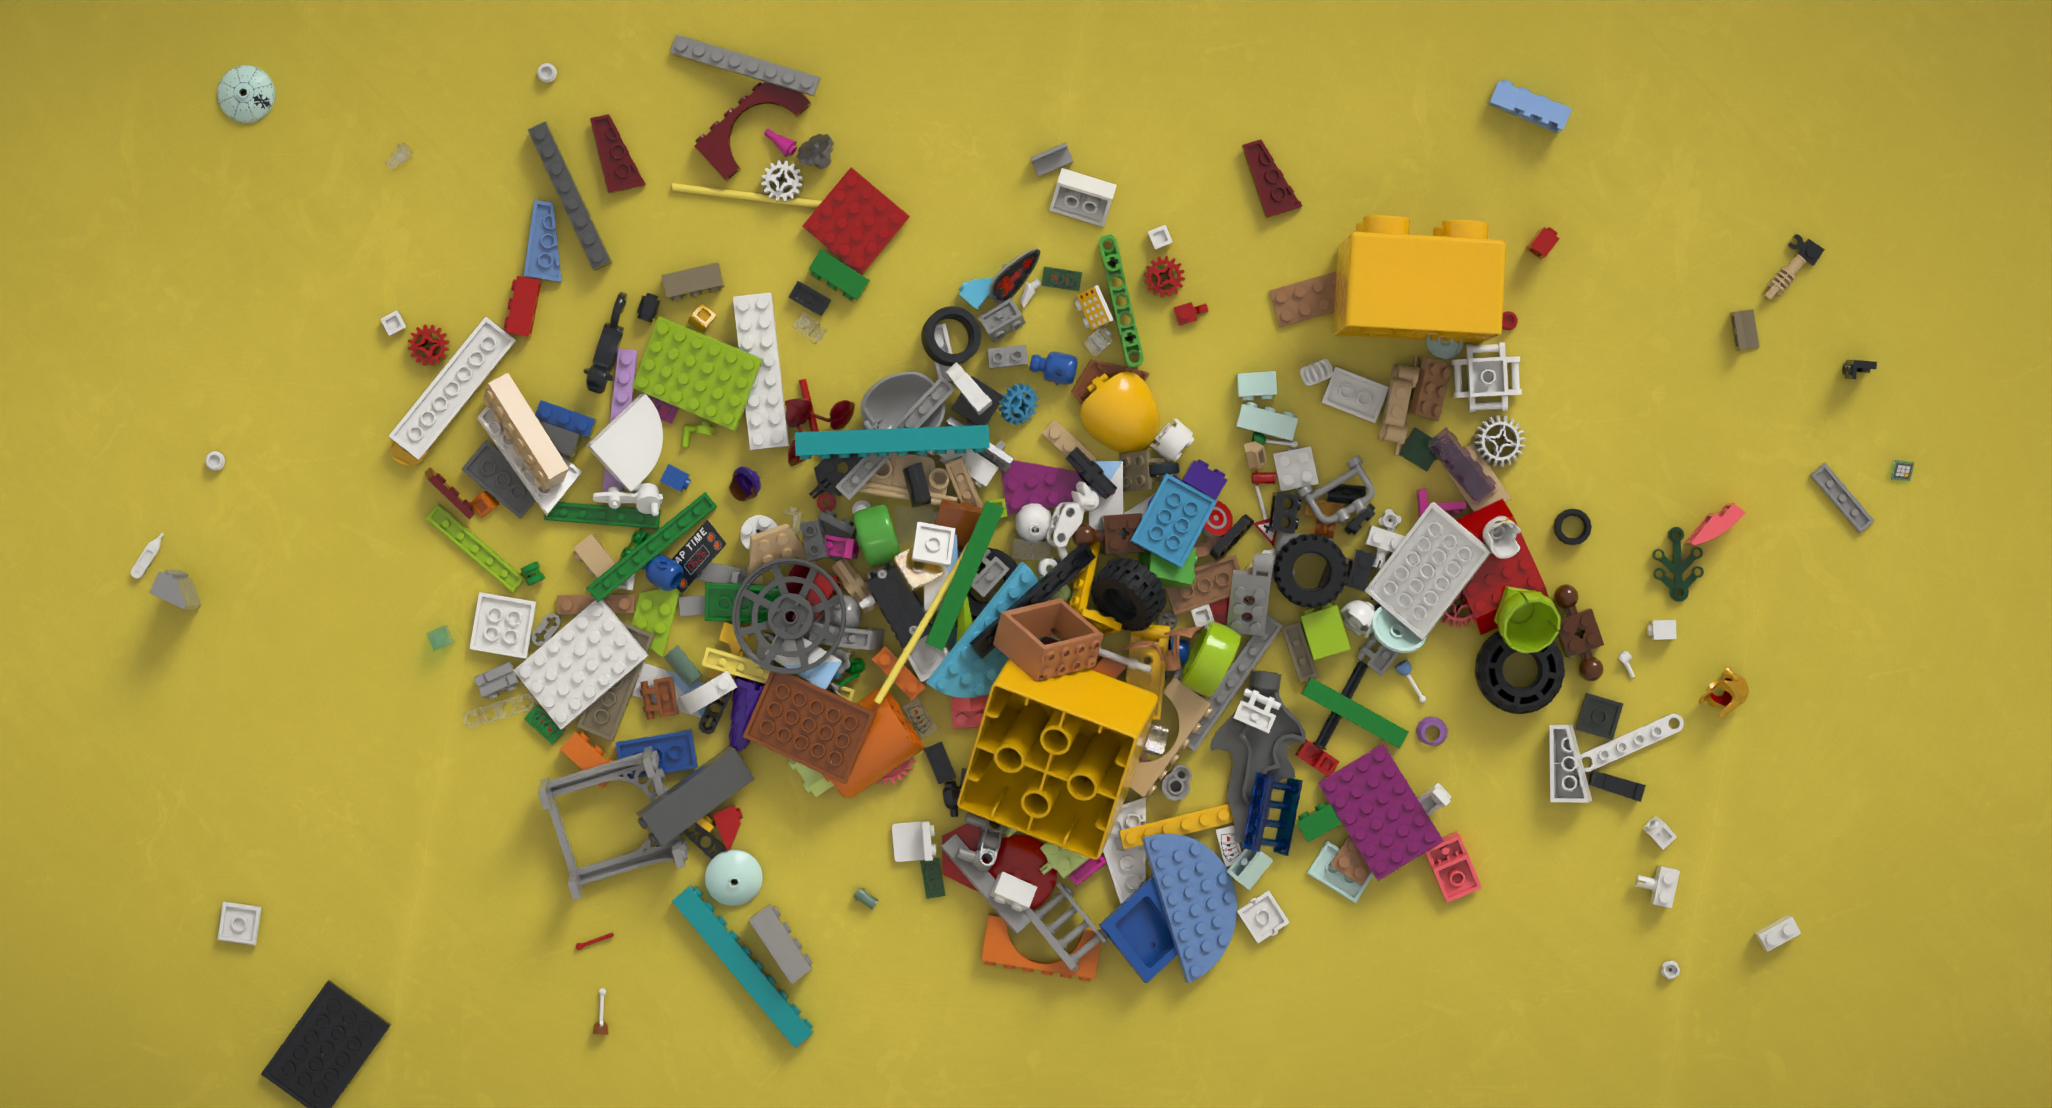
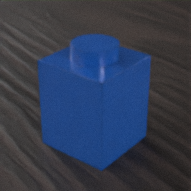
[660,464,691,492]

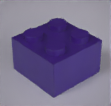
[1182,459,1227,500]

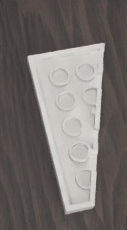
[477,406,582,516]
[1103,797,1146,904]

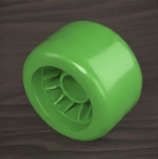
[853,504,901,566]

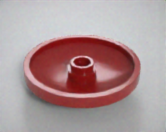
[982,835,1057,911]

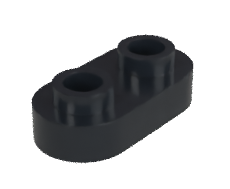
[1343,503,1375,535]

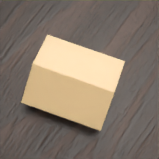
[1243,441,1267,470]

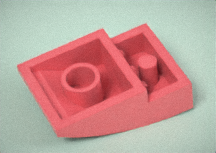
[1685,503,1746,545]
[1425,831,1482,903]

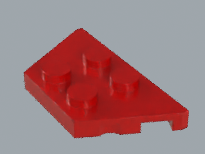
[942,824,980,892]

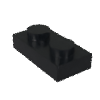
[788,281,831,317]
[1327,484,1366,504]
[924,741,956,784]

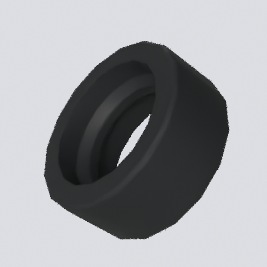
[1554,509,1592,545]

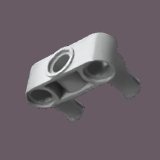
[956,812,1004,872]

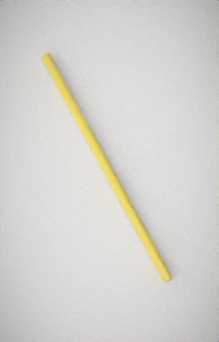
[672,183,822,208]
[874,541,969,704]

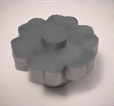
[797,134,834,169]

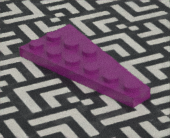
[1001,460,1116,514]

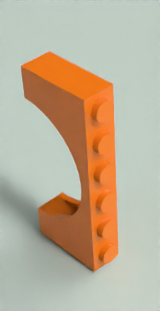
[981,913,1101,981]

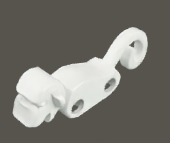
[1038,481,1100,577]

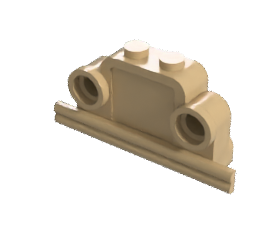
[1377,357,1420,455]
[858,451,957,506]

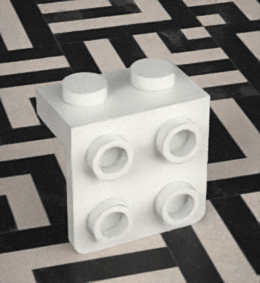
[892,820,936,862]

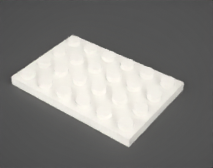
[1365,502,1491,640]
[514,599,649,730]

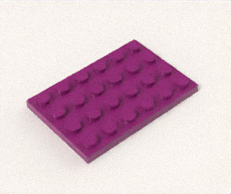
[1318,744,1444,881]

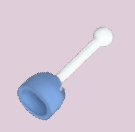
[1394,660,1426,703]

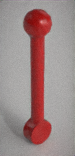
[575,932,614,950]

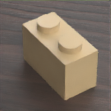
[573,534,616,578]

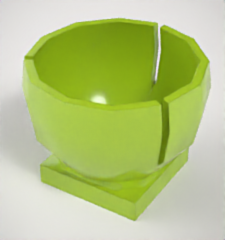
[1494,586,1561,653]

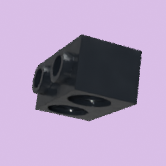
[1268,492,1301,533]

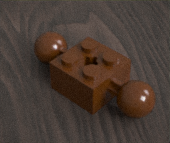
[1072,513,1144,555]
[1554,584,1604,681]

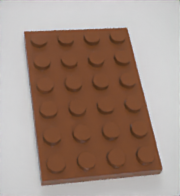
[743,671,877,784]

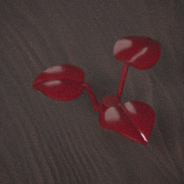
[785,398,855,466]

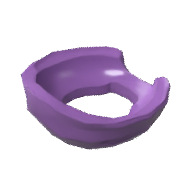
[1416,717,1448,746]

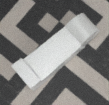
[945,362,992,415]

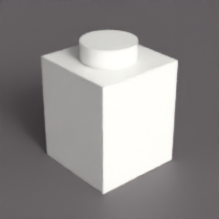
[1647,619,1677,640]

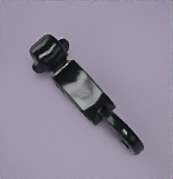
[583,292,627,394]

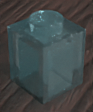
[426,625,455,651]

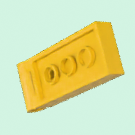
[1125,624,1170,720]

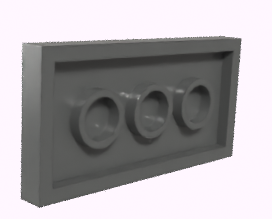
[461,440,536,519]

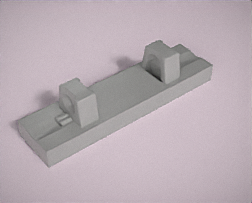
[945,416,1014,473]
[696,562,748,584]

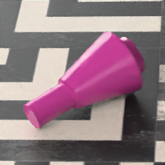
[764,128,797,157]

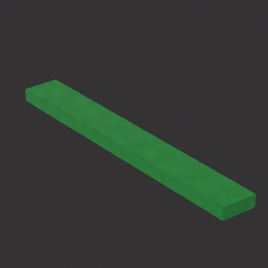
[586,492,717,603]
[925,501,1004,651]

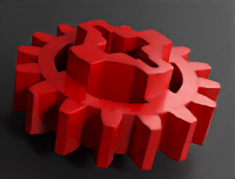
[1143,256,1185,298]
[408,324,450,366]

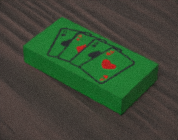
[524,705,566,745]

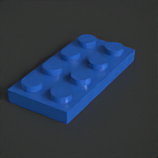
[615,729,698,778]

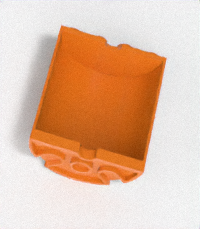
[822,685,926,799]

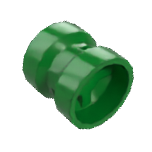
[520,561,546,586]

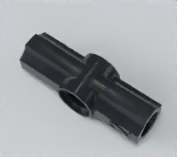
[1065,447,1117,500]

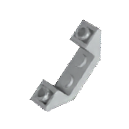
[808,622,885,650]

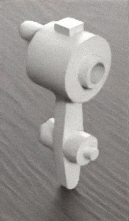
[593,483,663,516]

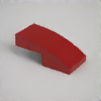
[1295,739,1340,777]

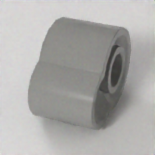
[1161,764,1192,801]

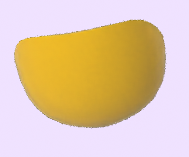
[1080,372,1160,453]

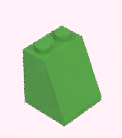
[1138,547,1198,589]

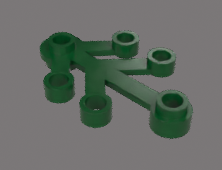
[1652,527,1704,602]

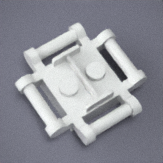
[1451,342,1522,413]

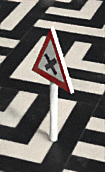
[1253,484,1277,547]

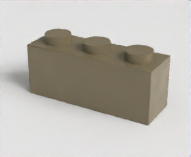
[662,263,724,301]

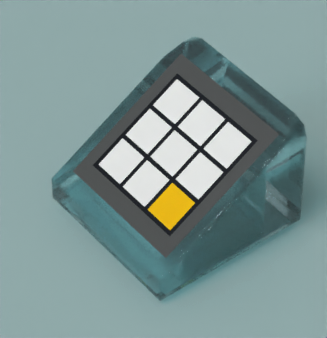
[1891,460,1914,481]

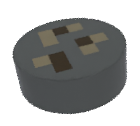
[1158,612,1177,631]

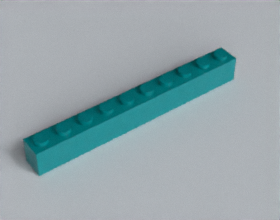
[795,425,990,460]
[672,885,814,1048]

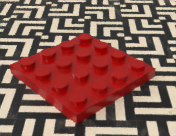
[802,167,910,275]

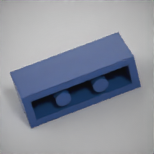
[535,400,597,438]

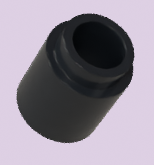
[637,293,660,323]

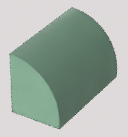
[664,645,703,687]

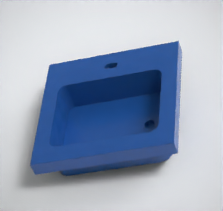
[1099,875,1177,983]

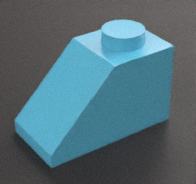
[959,278,994,310]

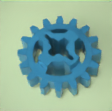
[999,383,1039,425]

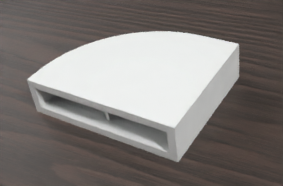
[586,394,663,492]

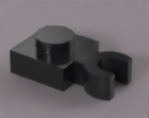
[1788,234,1825,266]

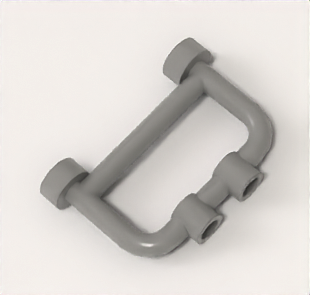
[1297,455,1375,524]

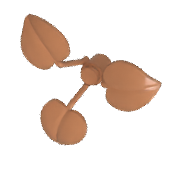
[1121,627,1202,671]

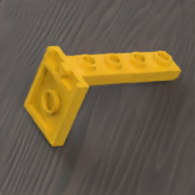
[1069,541,1122,636]

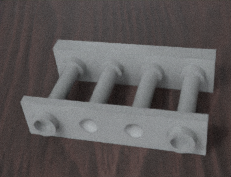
[1024,883,1110,973]

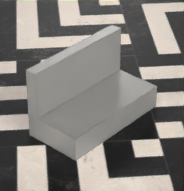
[1031,143,1074,177]

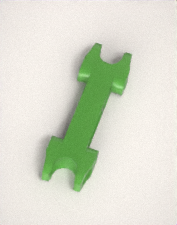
[1099,234,1144,368]

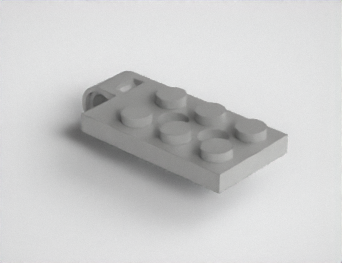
[1226,553,1274,636]

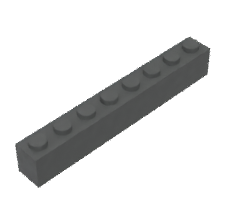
[528,122,612,271]

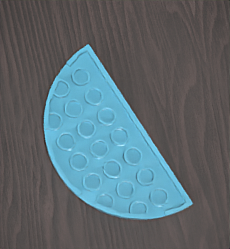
[926,561,1042,698]

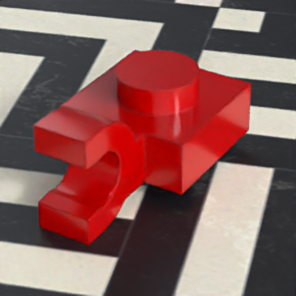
[1173,302,1208,326]

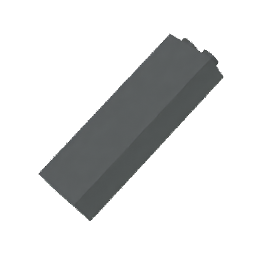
[636,746,754,846]

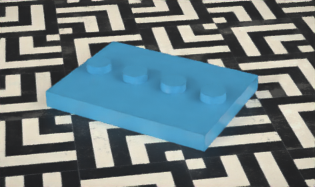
[1130,473,1217,569]

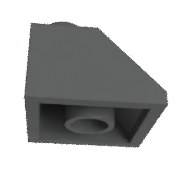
[542,422,583,459]

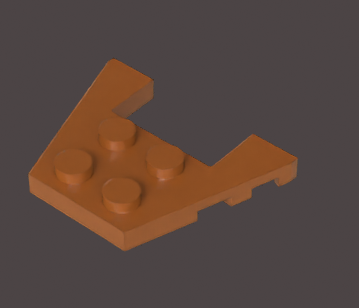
[1071,359,1149,405]

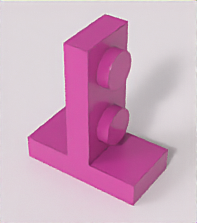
[1417,489,1466,518]
[825,535,859,560]

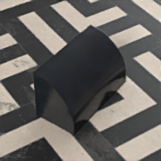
[903,462,931,508]

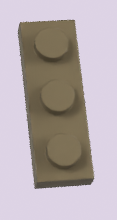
[1281,622,1318,682]

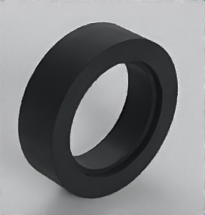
[921,306,981,366]

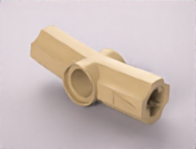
[832,558,877,614]

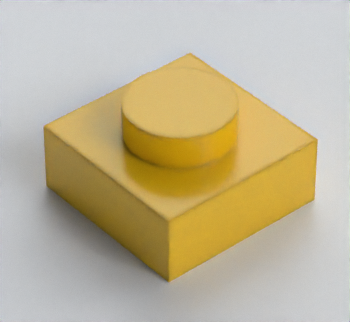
[696,814,715,833]

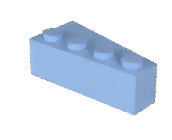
[1488,80,1572,134]

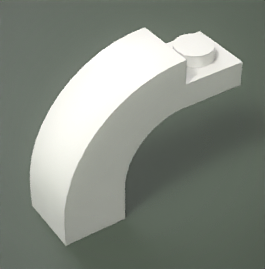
[679,670,737,714]
[1417,783,1452,816]

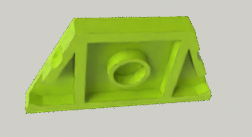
[632,588,680,657]

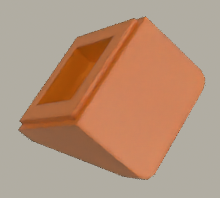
[470,491,499,518]

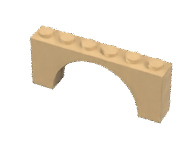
[1130,677,1213,797]

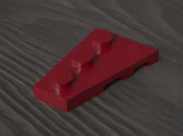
[425,467,474,519]

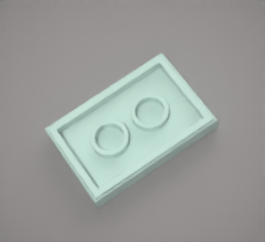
[1307,841,1374,903]

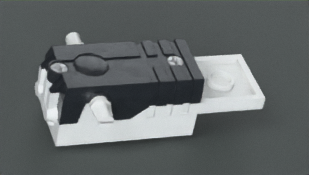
[859,561,949,682]

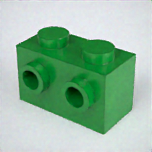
[1295,802,1341,842]

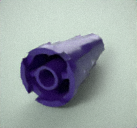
[728,676,765,752]

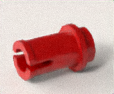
[1251,471,1276,486]

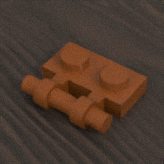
[640,676,679,720]

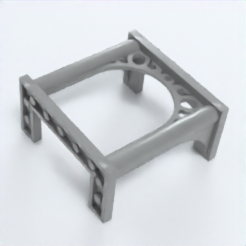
[538,746,689,901]

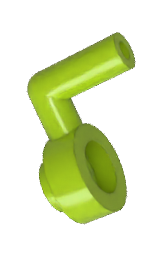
[681,422,715,447]

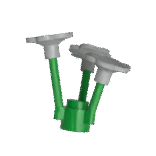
[826,649,865,696]

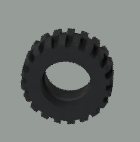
[1273,534,1348,608]
[1091,557,1166,631]

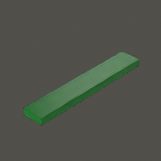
[544,502,661,529]
[1301,677,1409,748]

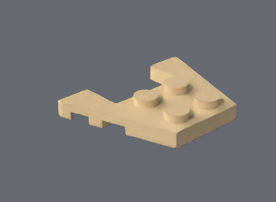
[747,523,819,585]

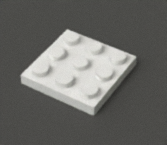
[470,592,537,659]

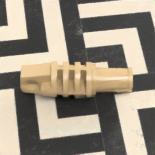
[1764,254,1806,301]

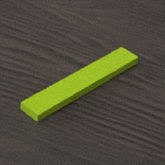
[425,504,526,593]

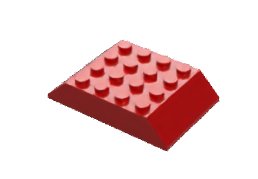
[1456,499,1549,636]

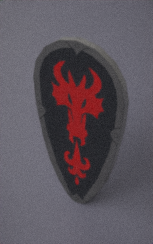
[989,248,1040,303]

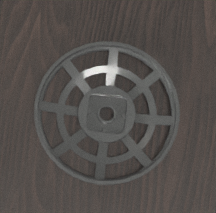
[732,558,846,674]

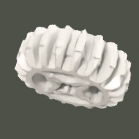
[1474,415,1526,467]

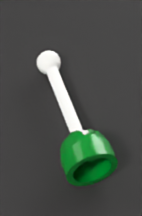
[1252,432,1298,448]

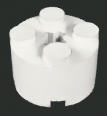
[1150,417,1194,462]
[740,515,778,550]

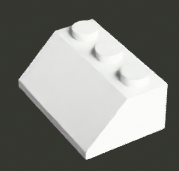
[1049,168,1117,227]

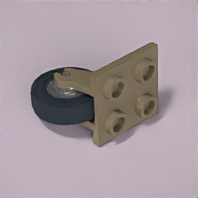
[1119,451,1180,492]

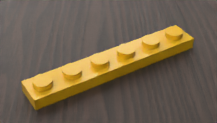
[1118,803,1234,849]

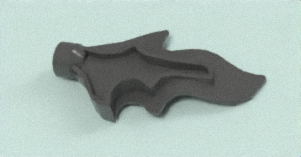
[1210,670,1305,843]

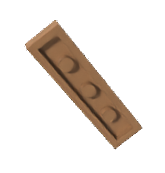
[557,594,635,615]

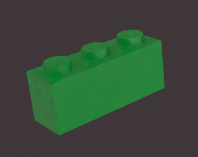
[808,249,870,301]

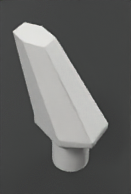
[1020,279,1041,308]

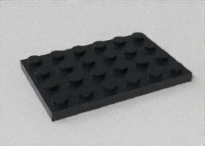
[261,980,392,1108]

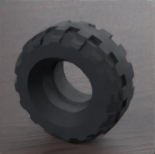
[1475,631,1565,714]

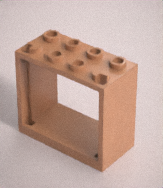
[993,598,1103,682]

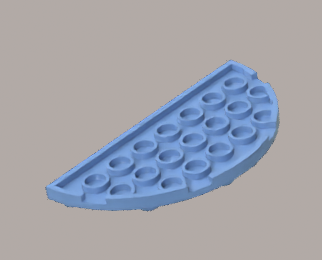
[1141,833,1237,983]

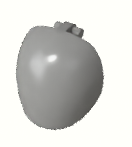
[861,371,945,453]

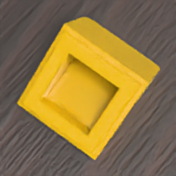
[688,303,716,333]

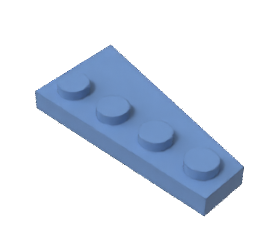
[523,200,562,282]

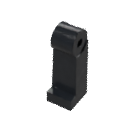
[1588,771,1646,802]

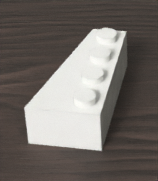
[1549,724,1592,803]

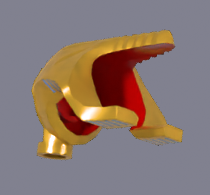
[1698,667,1749,718]

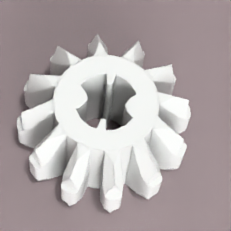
[1300,359,1334,386]

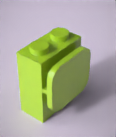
[1299,602,1351,660]

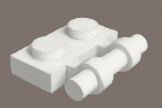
[1233,688,1281,734]

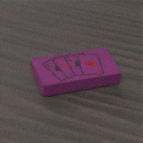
[643,393,679,424]

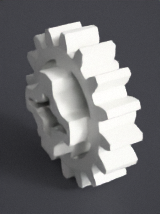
[761,160,803,202]

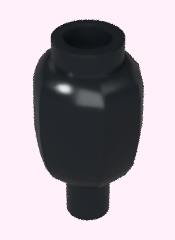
[942,781,960,817]

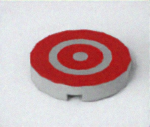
[1202,501,1233,538]

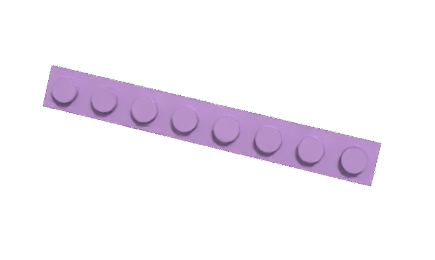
[602,348,638,492]

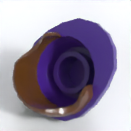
[729,466,761,501]

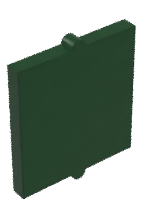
[1399,427,1443,472]

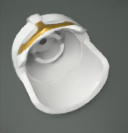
[1482,516,1522,559]

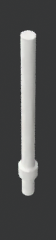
[1047,635,1152,674]

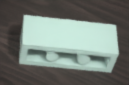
[1236,402,1298,441]

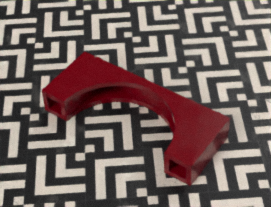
[695,82,811,182]

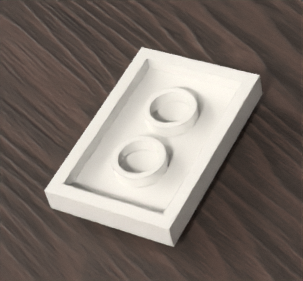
[1321,367,1389,423]

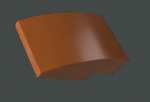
[934,498,983,546]

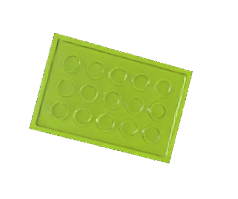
[632,316,764,431]

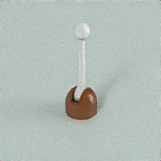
[593,988,608,1035]

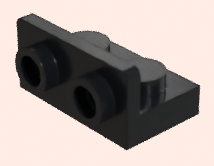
[1842,360,1877,379]

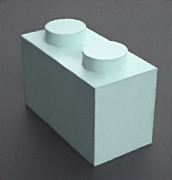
[1236,371,1277,401]
[1227,842,1273,890]

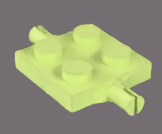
[1039,842,1090,879]

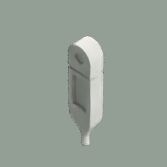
[131,532,164,578]

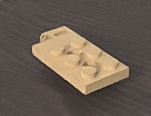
[1442,443,1511,512]

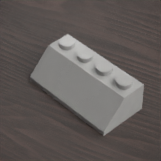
[149,569,201,610]
[749,904,813,984]

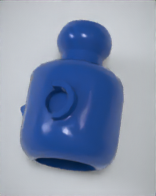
[1030,352,1078,385]
[641,554,684,591]

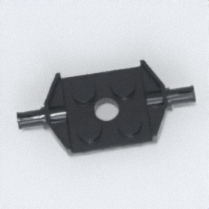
[809,454,863,500]

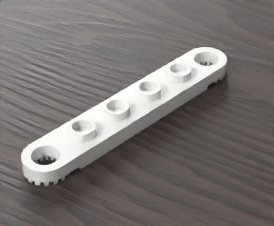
[1580,714,1684,772]

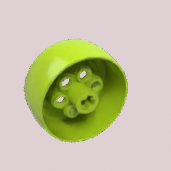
[1180,621,1241,697]

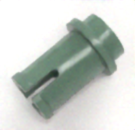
[853,887,878,910]

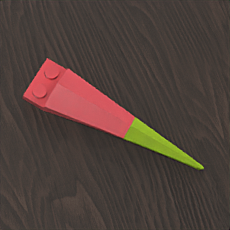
[952,596,988,729]

